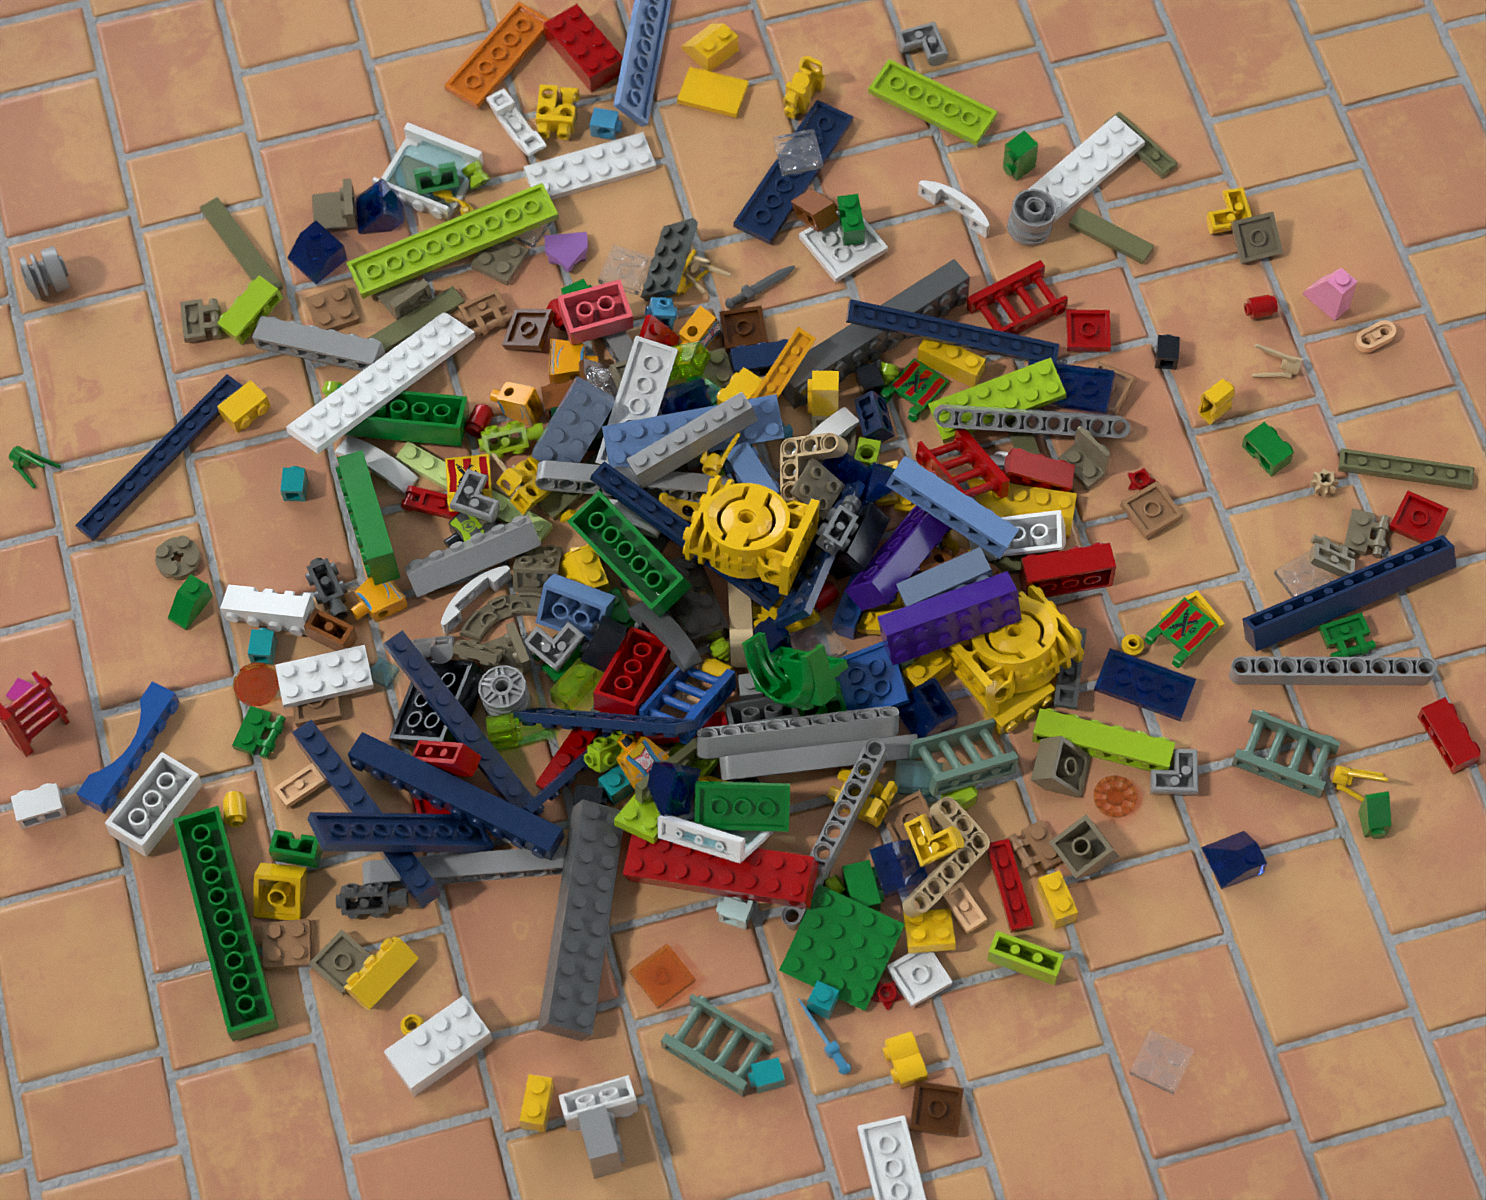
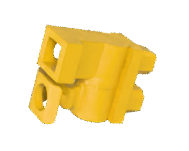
[783,56,826,119]
[535,84,580,140]
[496,455,552,515]
[827,767,898,828]

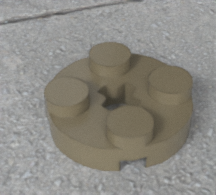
[155,535,201,581]

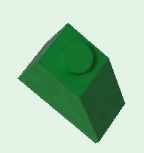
[168,574,213,630]
[1358,791,1391,839]

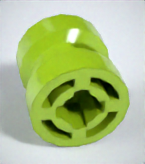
[461,160,490,189]

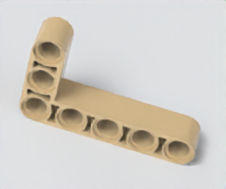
[780,433,848,503]
[728,582,753,668]
[902,797,990,918]

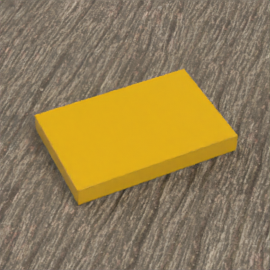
[677,66,749,118]

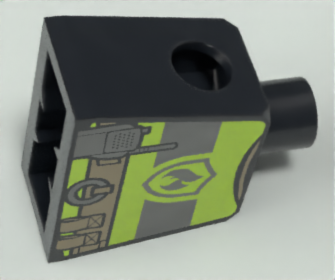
[444,512,496,548]

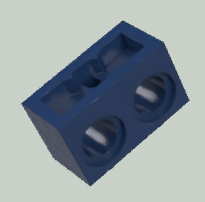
[854,390,895,443]

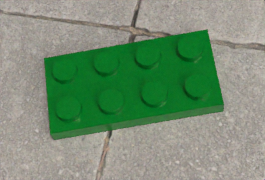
[695,781,790,832]

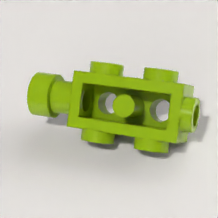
[478,421,544,459]
[584,730,635,772]

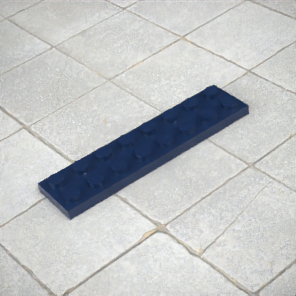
[733,100,853,245]
[774,480,865,629]
[513,707,698,738]
[307,812,494,853]

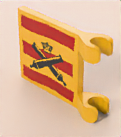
[445,454,493,512]

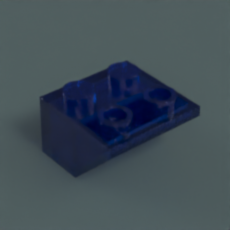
[897,677,958,738]

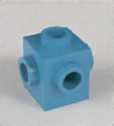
[645,297,677,330]

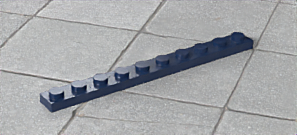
[846,299,1059,366]
[75,374,243,541]
[590,461,783,611]
[383,630,544,816]

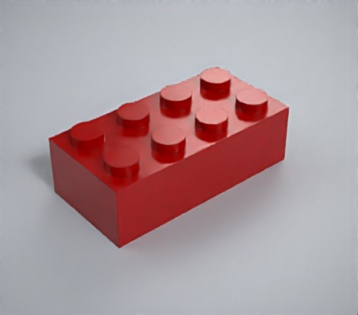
[543,3,623,92]
[1019,542,1117,598]
[593,627,671,715]

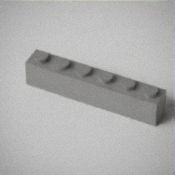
[252,316,385,371]
[626,392,758,488]
[405,515,541,597]

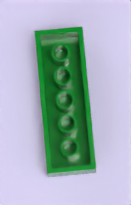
[337,385,469,446]
[335,450,401,585]
[567,490,692,617]

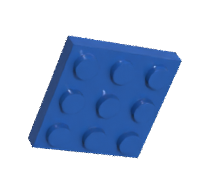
[835,641,911,711]

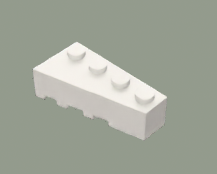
[220,585,316,636]

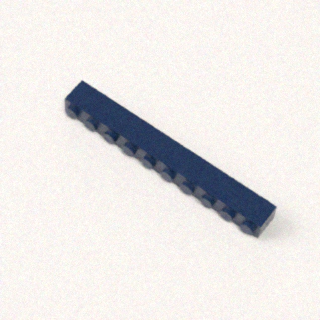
[1242,535,1456,651]
[292,720,441,909]
[348,732,565,861]

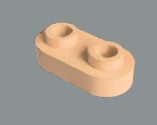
[1355,320,1396,353]

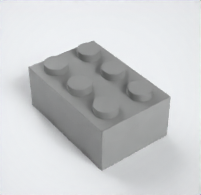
[577,1105,625,1179]

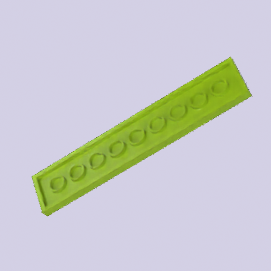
[346,182,559,299]

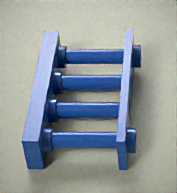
[638,666,736,745]

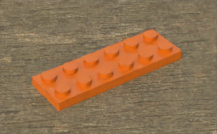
[444,1,549,109]

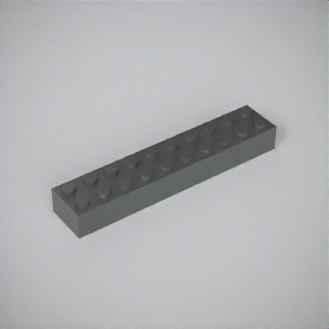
[781,259,970,409]
[537,799,623,1041]

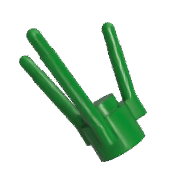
[9,446,61,489]

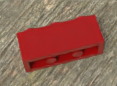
[1003,448,1075,492]
[1417,697,1481,775]
[412,740,482,777]

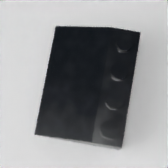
[389,659,486,747]

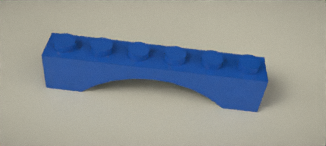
[76,681,179,814]

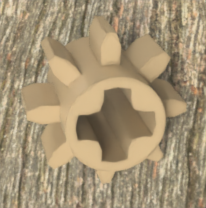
[1310,468,1339,498]

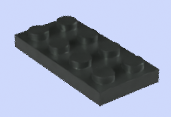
[641,218,699,301]

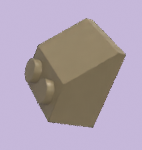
[1031,736,1091,798]
[1049,814,1119,879]

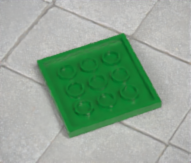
[779,884,905,1012]

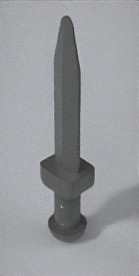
[725,265,795,310]

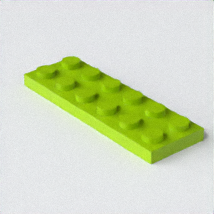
[868,59,997,146]
[928,358,1067,444]
[614,739,720,844]

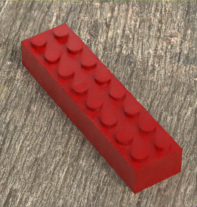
[623,834,819,909]

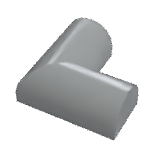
[896,22,948,66]
[450,469,500,523]
[523,622,586,672]
[411,635,455,663]
[1150,749,1198,795]

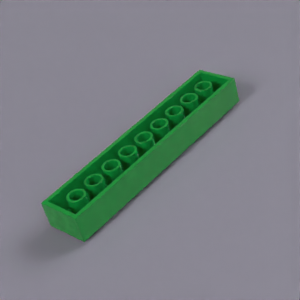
[173,806,279,1042]

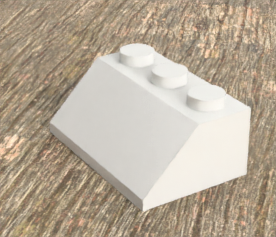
[995,510,1066,557]
[558,1075,639,1131]

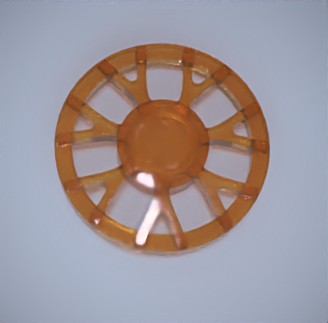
[1093,775,1137,818]

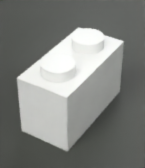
[11,783,67,829]

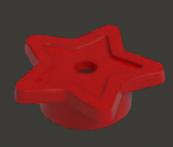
[1127,468,1156,491]
[872,981,903,1010]

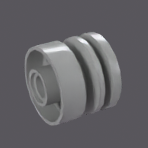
[1007,189,1057,246]
[19,246,71,300]
[478,665,532,725]

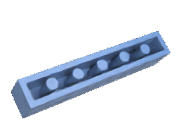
[886,456,1019,559]

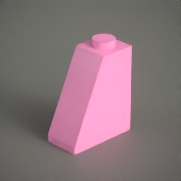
[1303,268,1358,321]

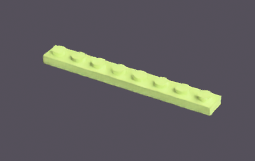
[395,441,553,544]

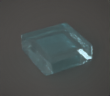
[371,658,400,689]

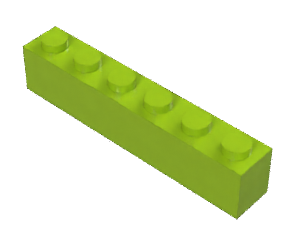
[1032,708,1175,772]

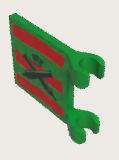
[880,358,949,422]
[1144,597,1219,668]

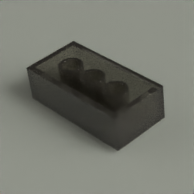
[669,555,730,650]

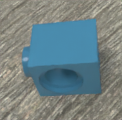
[590,107,622,140]

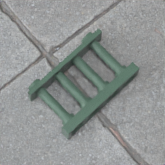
[1232,709,1341,798]
[908,718,1019,797]
[661,994,774,1097]

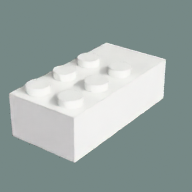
[105,752,203,857]
[384,996,493,1097]

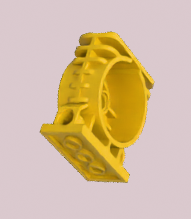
[682,475,820,596]
[942,585,1084,716]

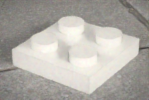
[887,952,952,1008]

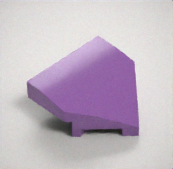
[544,232,588,273]

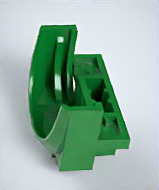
[742,632,848,710]

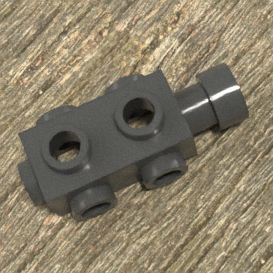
[815,495,861,556]
[305,558,350,620]
[336,882,408,919]

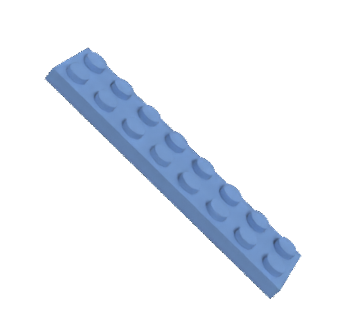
[614,0,672,127]
[602,394,785,467]

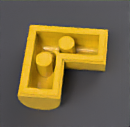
[1207,187,1252,234]
[904,814,964,867]

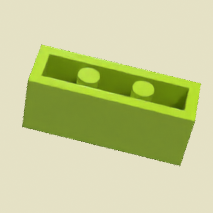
[217,275,283,345]
[987,931,1064,986]

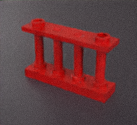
[966,260,1068,335]
[915,428,1010,499]
[0,671,69,757]

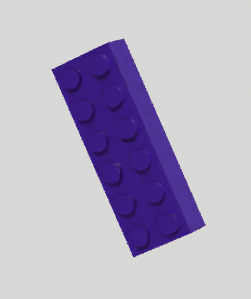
[845,505,952,611]
[878,571,1022,665]

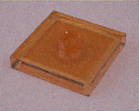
[629,943,696,1009]

